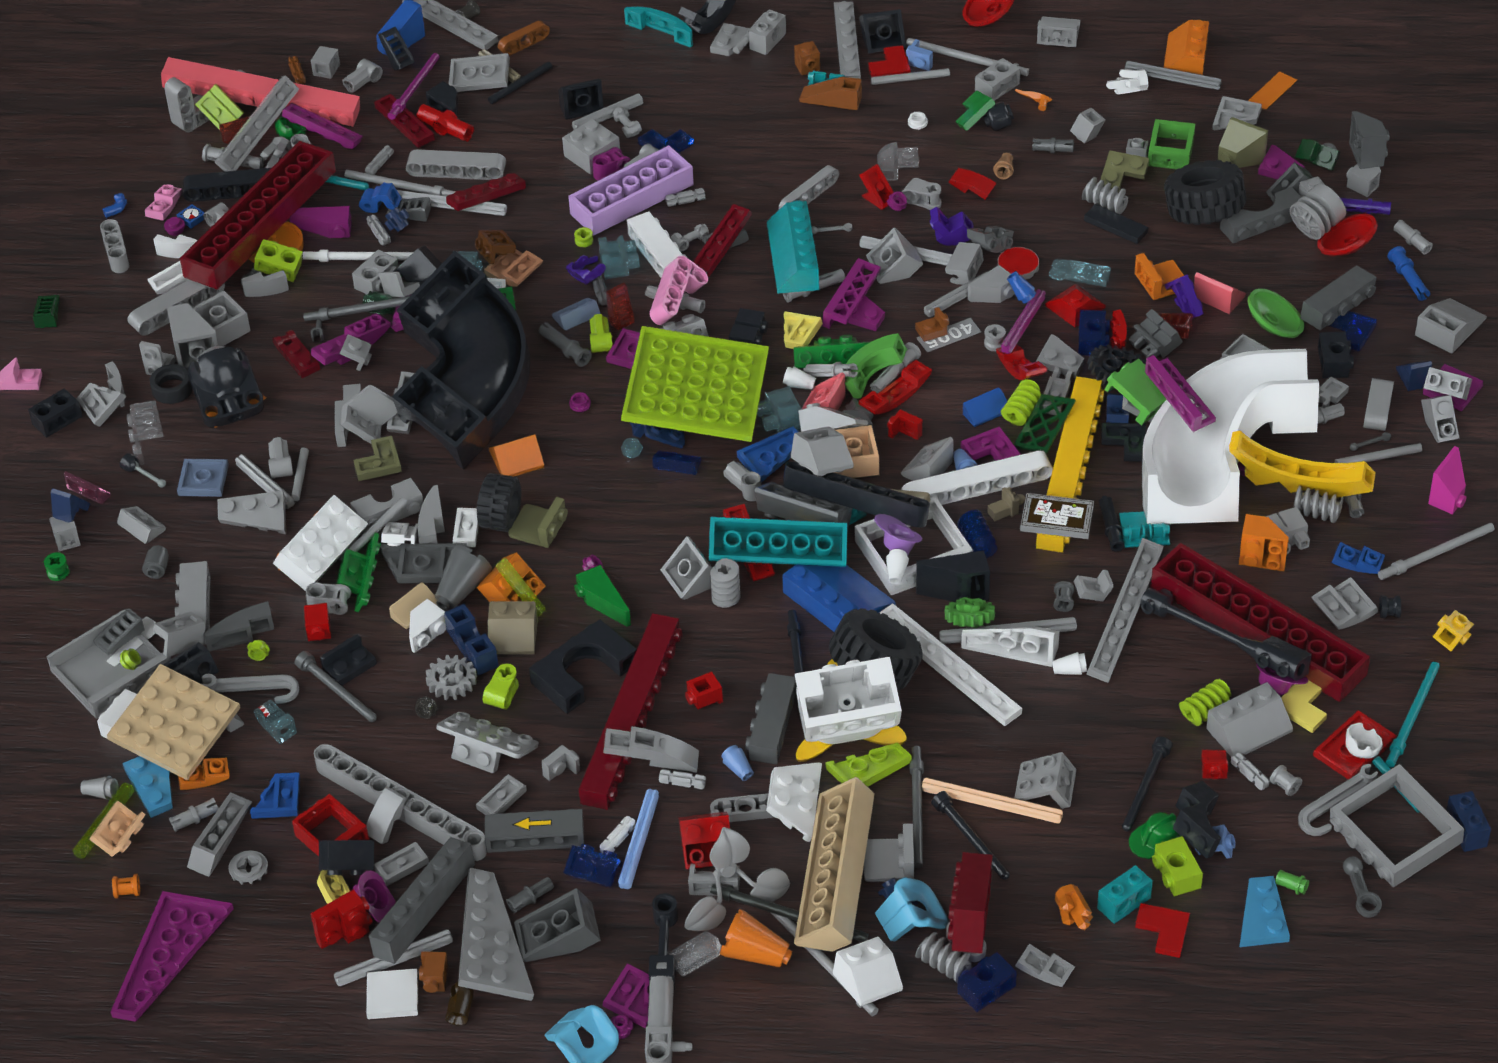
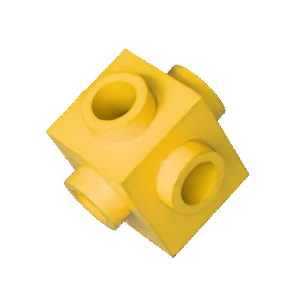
[1433,610,1474,651]

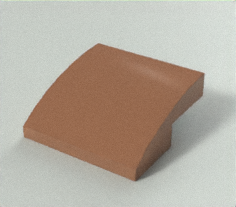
[484,250,543,287]

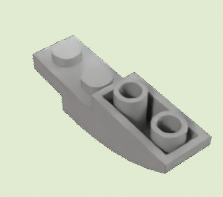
[603,726,699,773]

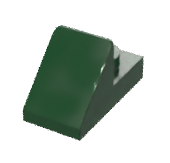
[1295,139,1341,171]

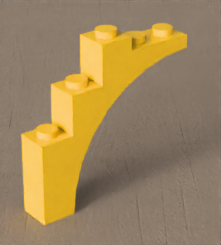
[1229,431,1376,499]

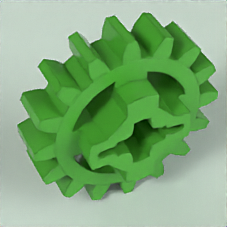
[945,597,995,628]

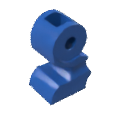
[359,182,402,213]

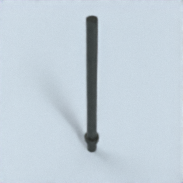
[710,884,869,942]

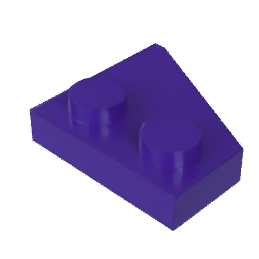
[1164,274,1204,320]

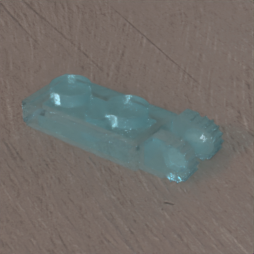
[1049,259,1111,287]

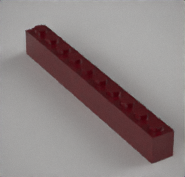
[579,613,682,810]

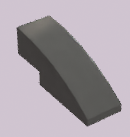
[204,601,274,651]

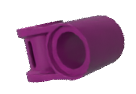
[593,147,631,181]

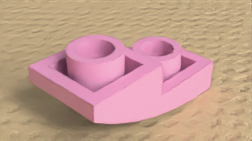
[145,184,182,221]

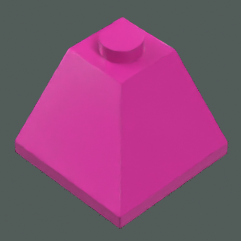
[1428,446,1467,515]

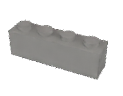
[175,561,210,645]

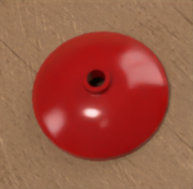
[963,0,1014,27]
[1317,213,1378,256]

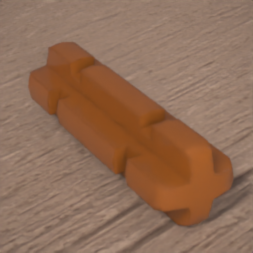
[288,56,306,85]

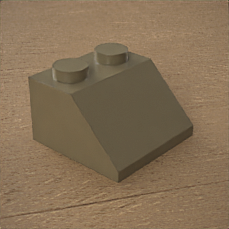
[488,601,538,654]

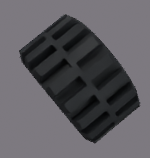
[477,473,521,532]

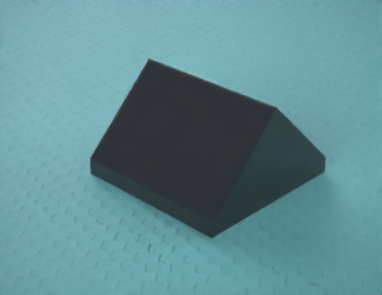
[396,245,442,285]

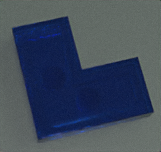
[638,129,694,154]
[1328,311,1377,351]

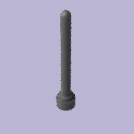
[294,651,377,722]

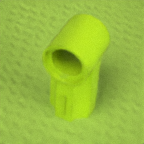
[589,314,612,353]

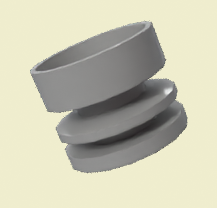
[1290,184,1346,240]

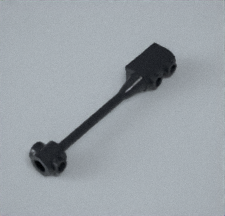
[1140,587,1312,681]

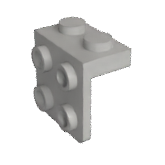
[340,385,398,443]

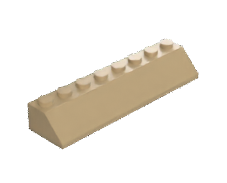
[794,777,875,952]

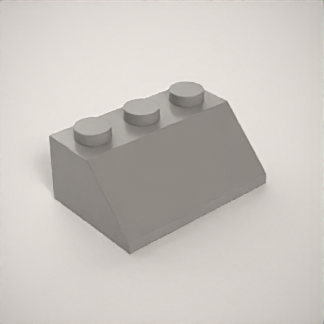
[1206,682,1293,757]

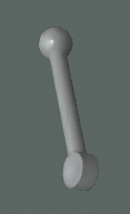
[811,223,852,234]

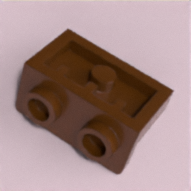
[475,230,516,264]

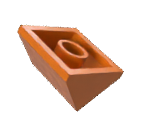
[489,435,544,477]

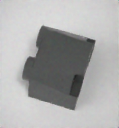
[967,226,1014,253]

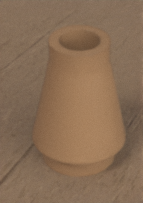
[993,153,1013,179]

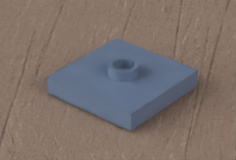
[177,459,229,497]

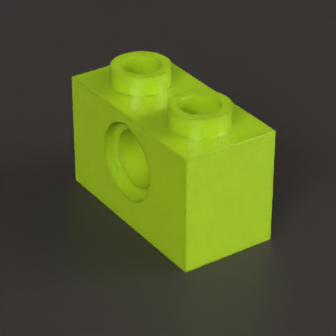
[1152,836,1203,896]

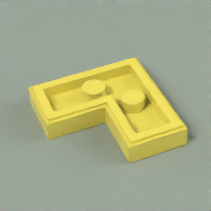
[1281,680,1327,733]

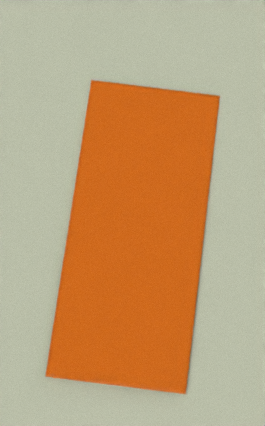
[1248,71,1297,110]

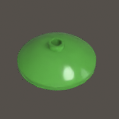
[1248,289,1304,338]

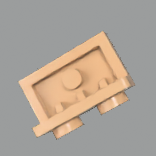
[90,801,146,857]

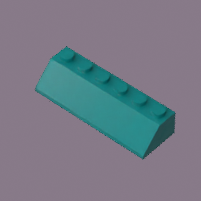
[767,201,819,294]
[709,517,847,567]

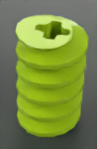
[1001,379,1041,426]
[1179,679,1231,726]

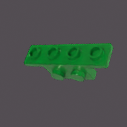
[793,335,872,368]
[337,532,381,612]

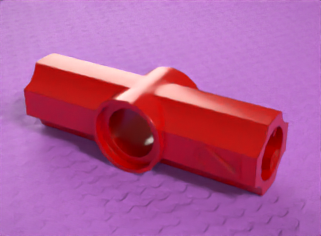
[416,104,474,142]

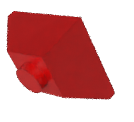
[1045,284,1105,327]

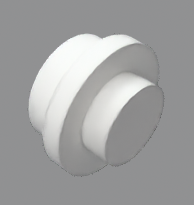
[908,112,928,130]

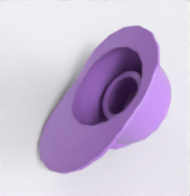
[874,514,922,556]

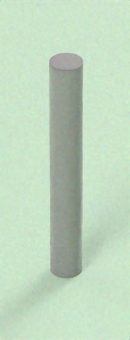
[733,12,766,54]
[291,448,309,501]

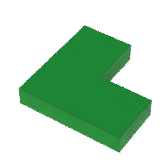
[955,90,996,131]

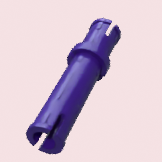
[1340,198,1391,215]

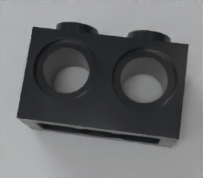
[28,388,83,438]
[163,642,219,684]

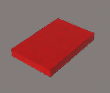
[1313,710,1397,780]

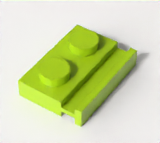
[195,84,244,133]

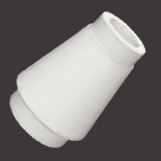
[783,366,816,390]
[886,549,909,585]
[1052,652,1087,675]

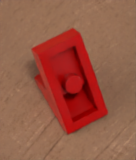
[859,164,894,210]

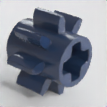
[384,207,410,232]

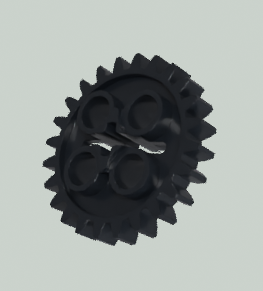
[1087,344,1146,385]

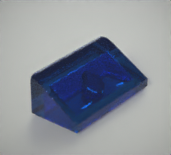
[652,450,701,475]

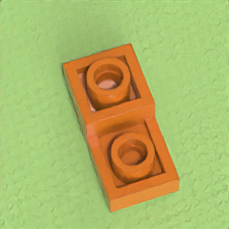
[178,758,230,790]

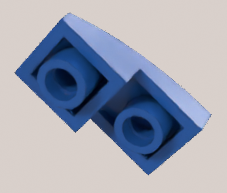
[1331,542,1385,574]

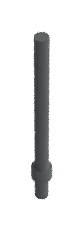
[303,296,410,321]
[909,746,924,869]

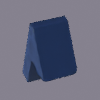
[51,488,90,523]

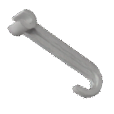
[202,674,300,704]
[1298,764,1378,836]

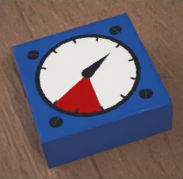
[177,204,205,228]

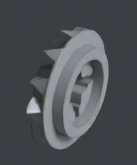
[228,850,268,885]

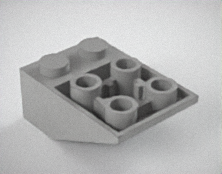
[1415,298,1487,354]

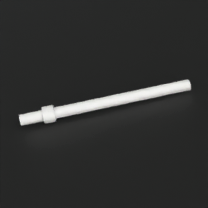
[303,249,414,262]

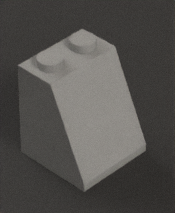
[167,303,218,370]

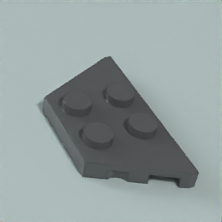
[380,543,467,583]

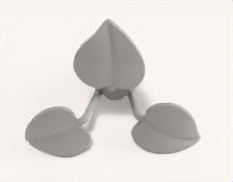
[684,827,791,931]

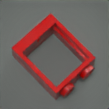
[292,794,369,857]

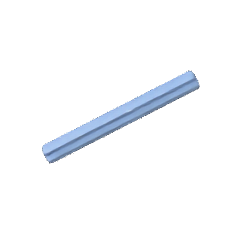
[618,789,659,890]

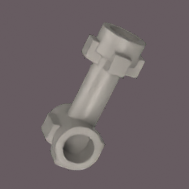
[613,107,642,138]
[670,224,709,251]

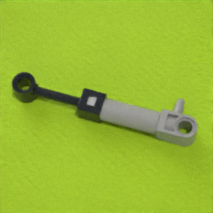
[645,893,692,1063]

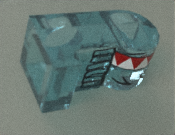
[254,700,297,744]

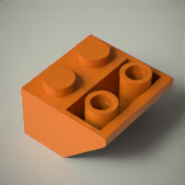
[1239,514,1289,571]
[476,552,546,602]

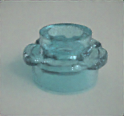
[621,438,643,458]

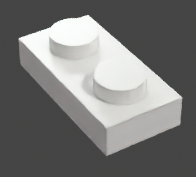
[453,508,479,547]

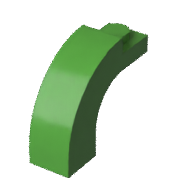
[845,333,907,399]

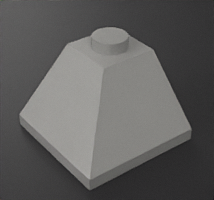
[866,228,923,284]

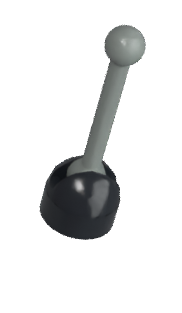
[120,453,166,488]

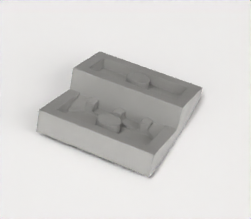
[1311,577,1378,630]

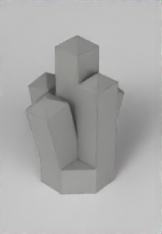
[260,137,292,168]

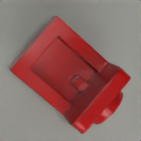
[887,409,923,440]

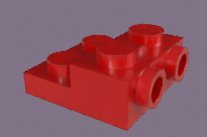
[310,889,373,949]

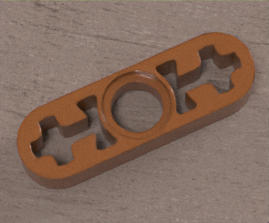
[498,20,550,56]

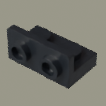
[320,634,377,686]

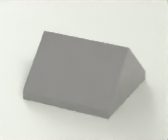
[901,437,953,481]
[660,536,712,600]

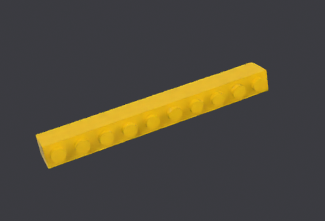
[1036,376,1105,553]

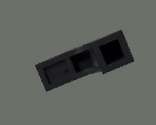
[678,0,736,34]

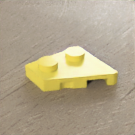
[784,311,823,349]

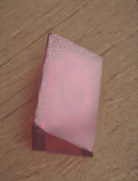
[63,471,111,504]

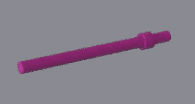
[388,53,440,120]

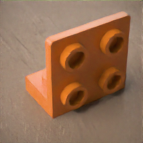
[1135,253,1184,300]

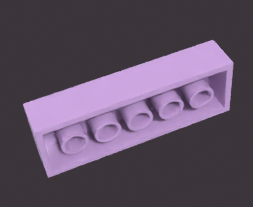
[569,145,694,236]

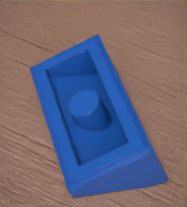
[963,387,1007,427]

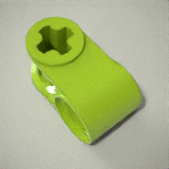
[483,664,519,710]

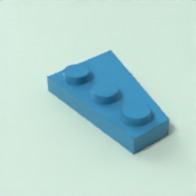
[122,756,173,818]
[1240,876,1290,947]

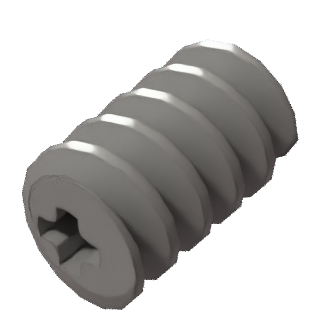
[1082,177,1128,214]
[1294,485,1344,523]
[710,558,740,608]
[915,932,972,983]

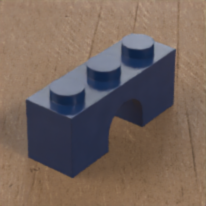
[444,604,499,676]

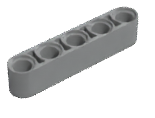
[406,150,506,180]
[128,280,225,336]

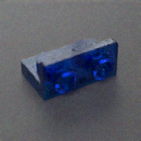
[563,844,623,888]

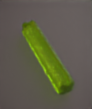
[496,558,546,616]

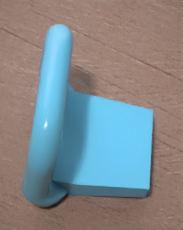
[875,877,949,942]
[545,1005,619,1063]

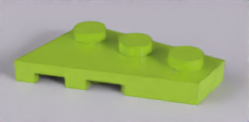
[825,743,912,787]

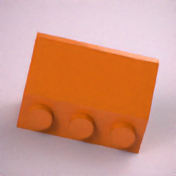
[1164,20,1209,75]

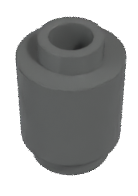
[142,545,169,579]

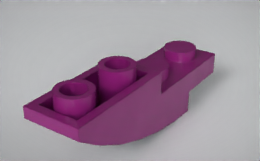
[311,313,391,365]

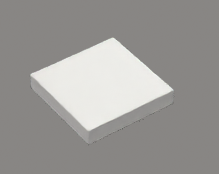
[366,969,418,1019]

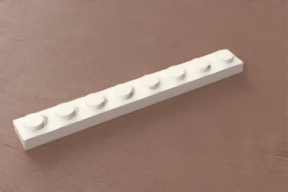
[880,603,1022,726]

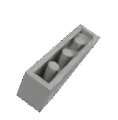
[187,792,252,877]

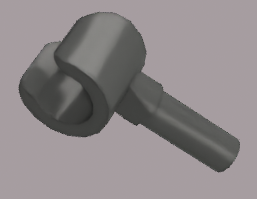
[310,319,324,342]

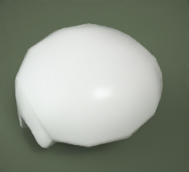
[1346,723,1383,759]

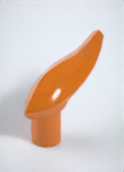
[1015,89,1052,111]

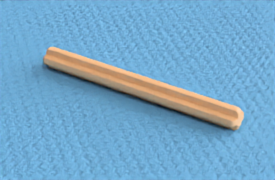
[922,778,1063,824]

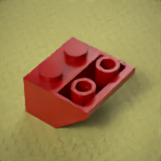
[678,811,730,869]

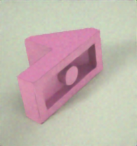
[0,358,42,390]

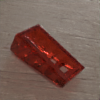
[606,282,634,330]
[1158,313,1193,339]

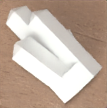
[1106,69,1148,94]

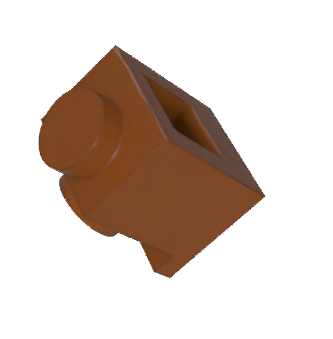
[419,951,449,993]

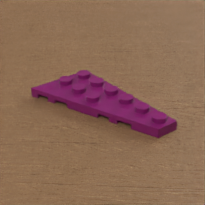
[111,891,234,1022]

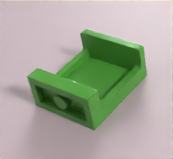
[1104,358,1167,426]

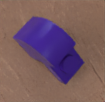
[930,207,974,246]

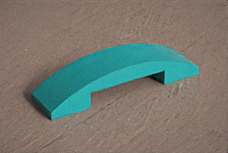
[624,7,693,47]

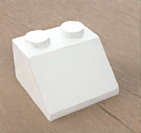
[833,937,903,1006]

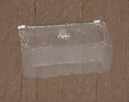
[668,931,721,976]

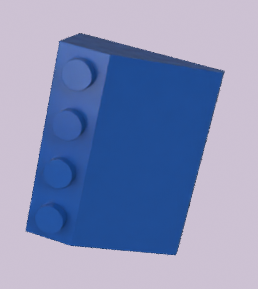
[782,565,896,632]

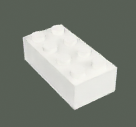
[273,495,368,591]

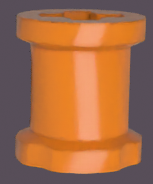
[112,874,140,898]

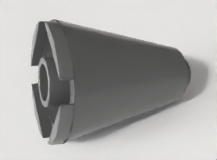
[435,545,492,610]

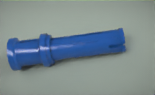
[1387,246,1430,301]

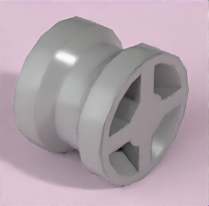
[984,324,1006,351]

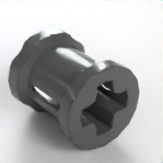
[1053,581,1075,612]

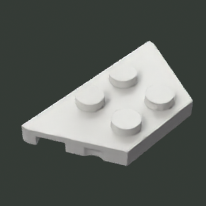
[766,762,822,842]

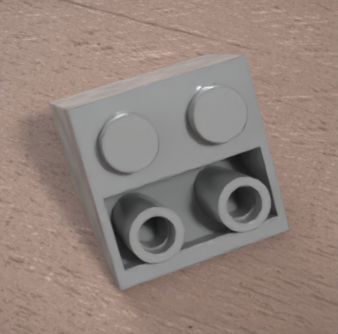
[791,426,854,476]

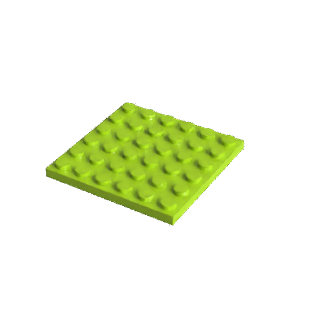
[621,326,769,442]

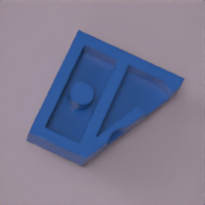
[250,772,300,819]

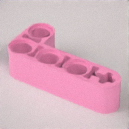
[650,255,708,325]

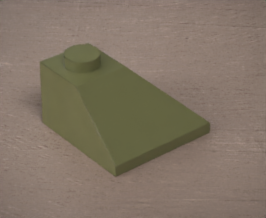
[1218,117,1268,168]

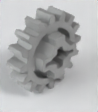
[426,655,477,700]

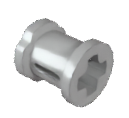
[1270,765,1302,796]

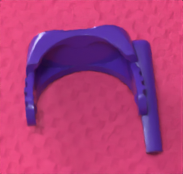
[566,255,606,285]

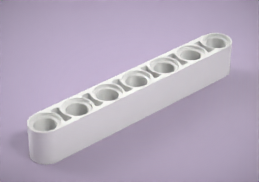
[901,451,1053,506]

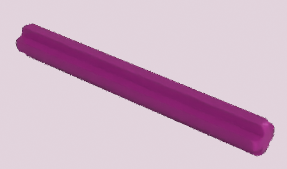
[1001,289,1046,354]

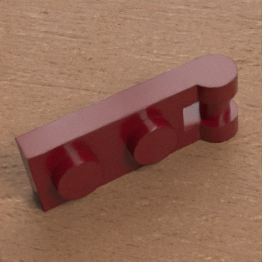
[273,329,320,378]

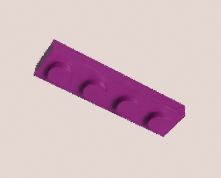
[282,103,362,149]

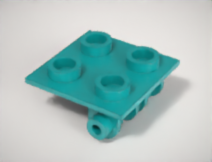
[1119,512,1170,548]

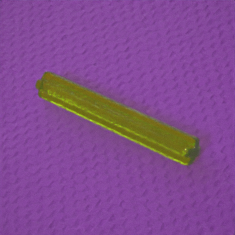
[73,782,134,859]

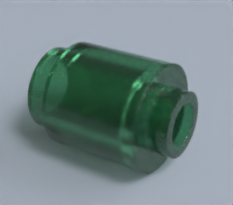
[362,291,395,315]

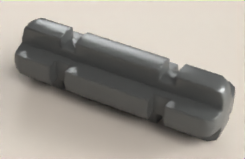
[591,275,610,306]

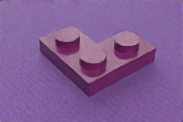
[961,427,1021,461]

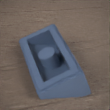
[552,298,600,330]

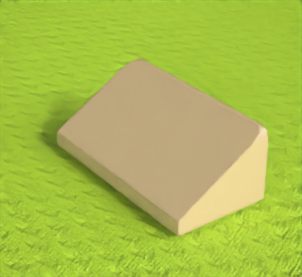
[389,582,437,629]

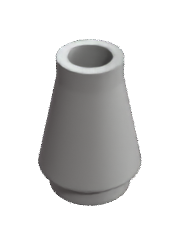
[80,776,119,800]

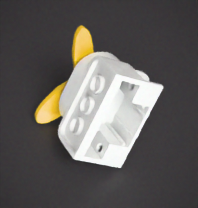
[795,657,907,762]

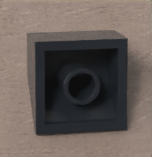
[859,9,907,54]
[558,79,604,120]

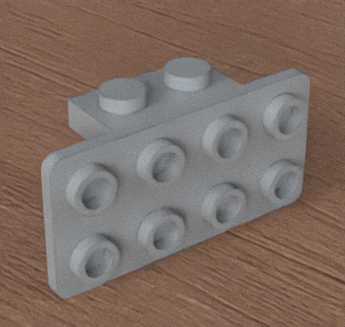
[436,712,539,773]

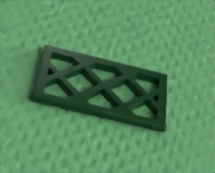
[1014,394,1076,454]

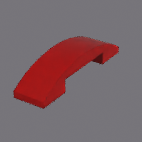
[996,344,1047,380]
[858,360,932,414]

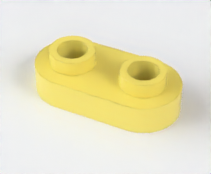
[317,870,350,904]

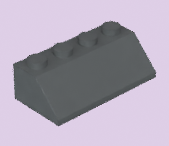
[755,482,853,532]

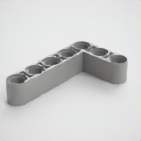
[164,70,246,132]

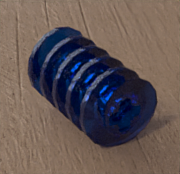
[957,510,998,559]

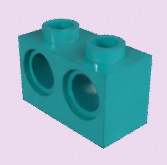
[1097,865,1153,924]

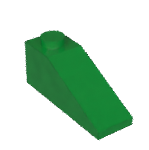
[574,565,631,627]

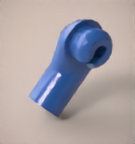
[102,193,127,218]

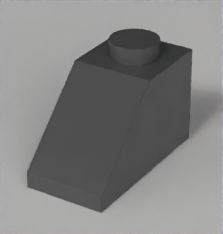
[1266,162,1313,202]

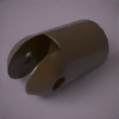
[445,981,474,1026]

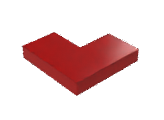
[868,45,911,77]
[1135,903,1190,958]

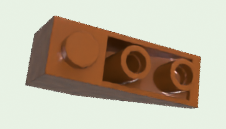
[799,77,862,110]

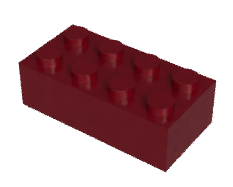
[948,852,993,953]

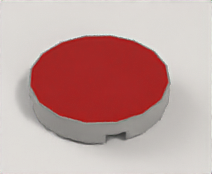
[998,247,1039,280]

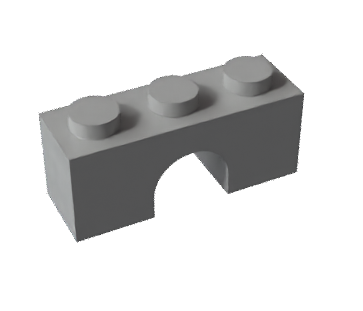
[350,478,423,534]

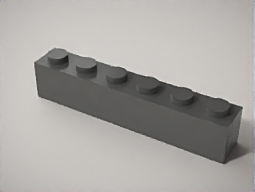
[369,837,475,964]

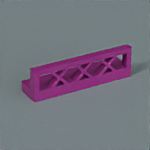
[822,258,881,329]
[1145,355,1216,432]

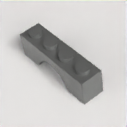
[1220,187,1301,243]

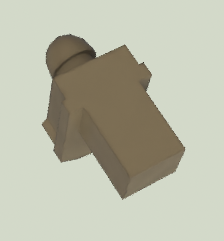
[988,487,1026,521]

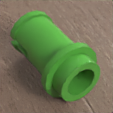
[1275,870,1309,895]

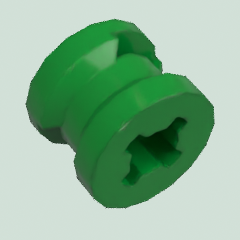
[44,552,70,581]

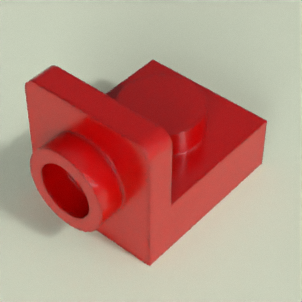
[1201,750,1228,779]

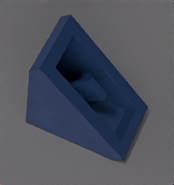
[1396,361,1432,391]

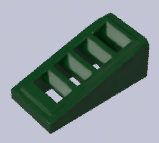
[33,295,60,328]

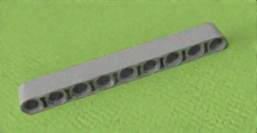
[314,744,487,861]

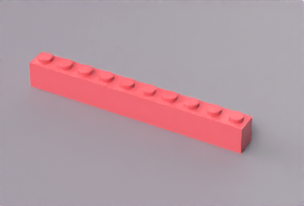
[161,57,360,127]

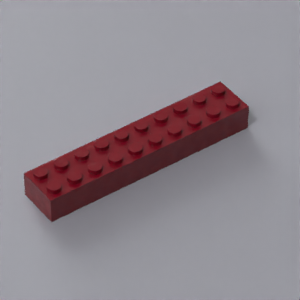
[180,141,336,290]
[1151,543,1370,702]

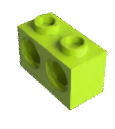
[254,239,303,282]

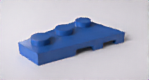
[737,426,798,483]

